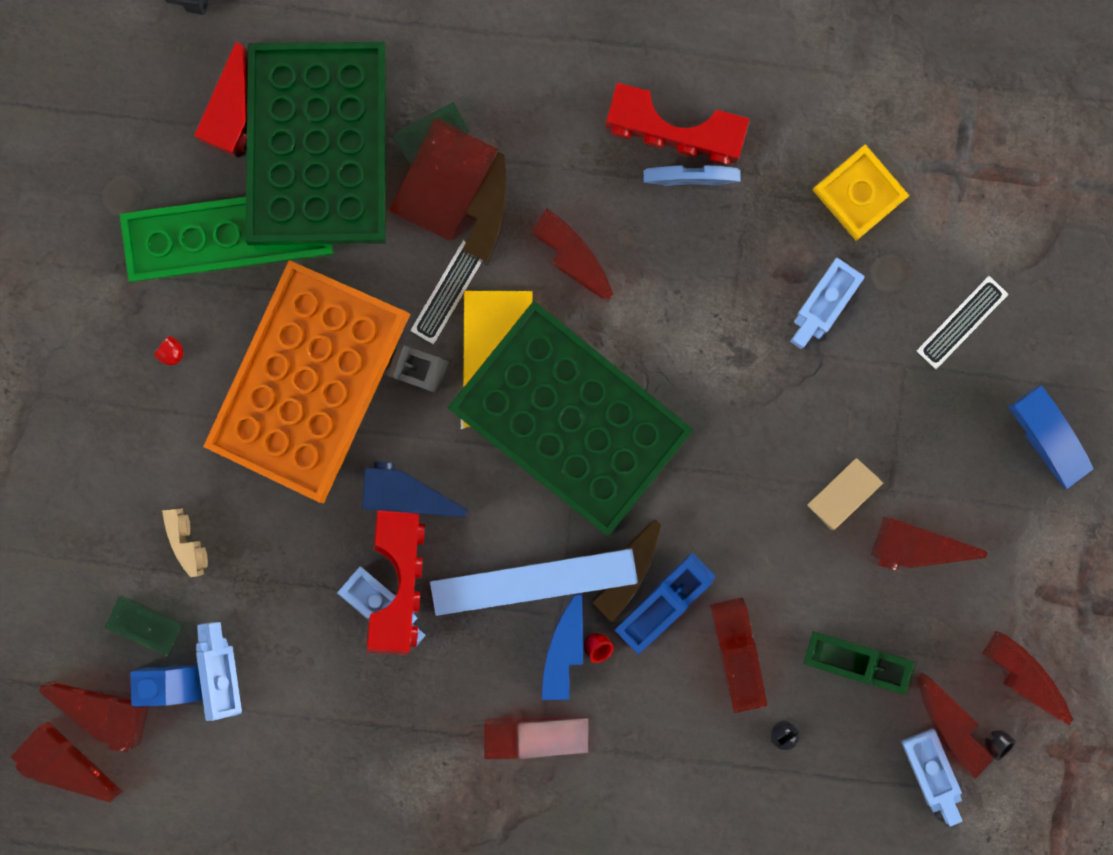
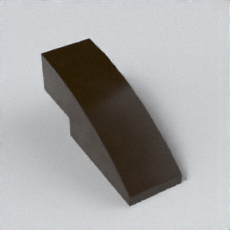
[462,152,507,266]
[592,519,661,622]

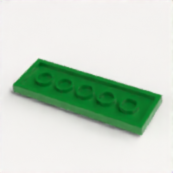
[120,197,334,283]

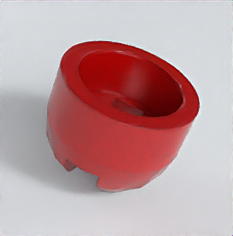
[153,335,184,365]
[583,633,614,663]

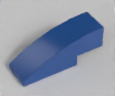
[1008,385,1094,489]
[614,552,716,655]
[542,593,583,700]

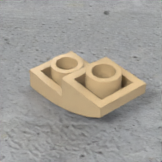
[162,508,208,577]

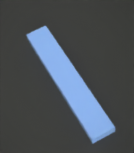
[430,549,638,616]

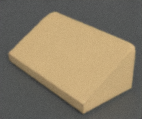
[807,458,883,530]

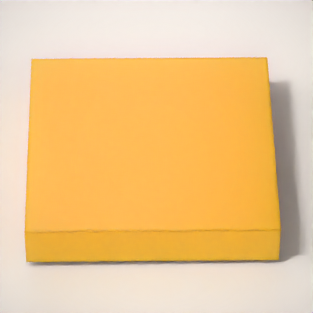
[812,144,909,241]

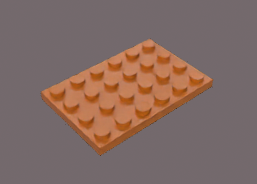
[203,260,410,504]

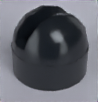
[771,721,799,750]
[985,730,1016,761]

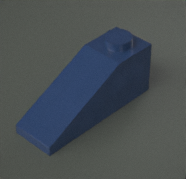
[362,461,468,517]

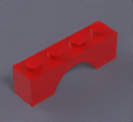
[605,82,750,166]
[366,511,425,656]

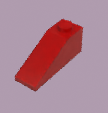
[194,42,248,158]

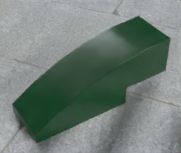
[803,631,917,695]

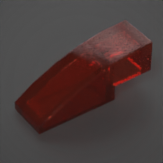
[532,208,613,303]
[710,597,768,713]
[982,631,1073,725]
[917,673,994,779]

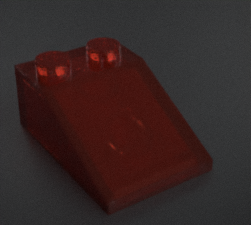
[389,118,498,241]

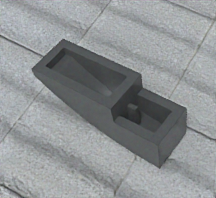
[383,343,449,394]

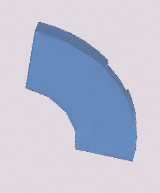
[644,166,741,186]

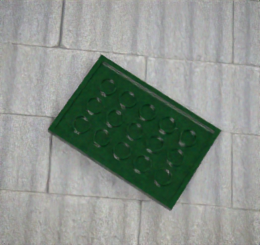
[245,42,386,245]
[447,300,693,537]

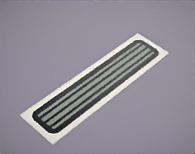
[410,240,481,344]
[917,276,1008,369]

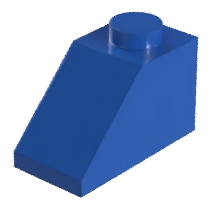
[130,665,203,707]

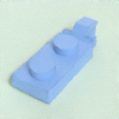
[790,257,865,349]
[337,567,425,647]
[196,622,242,721]
[901,728,962,826]

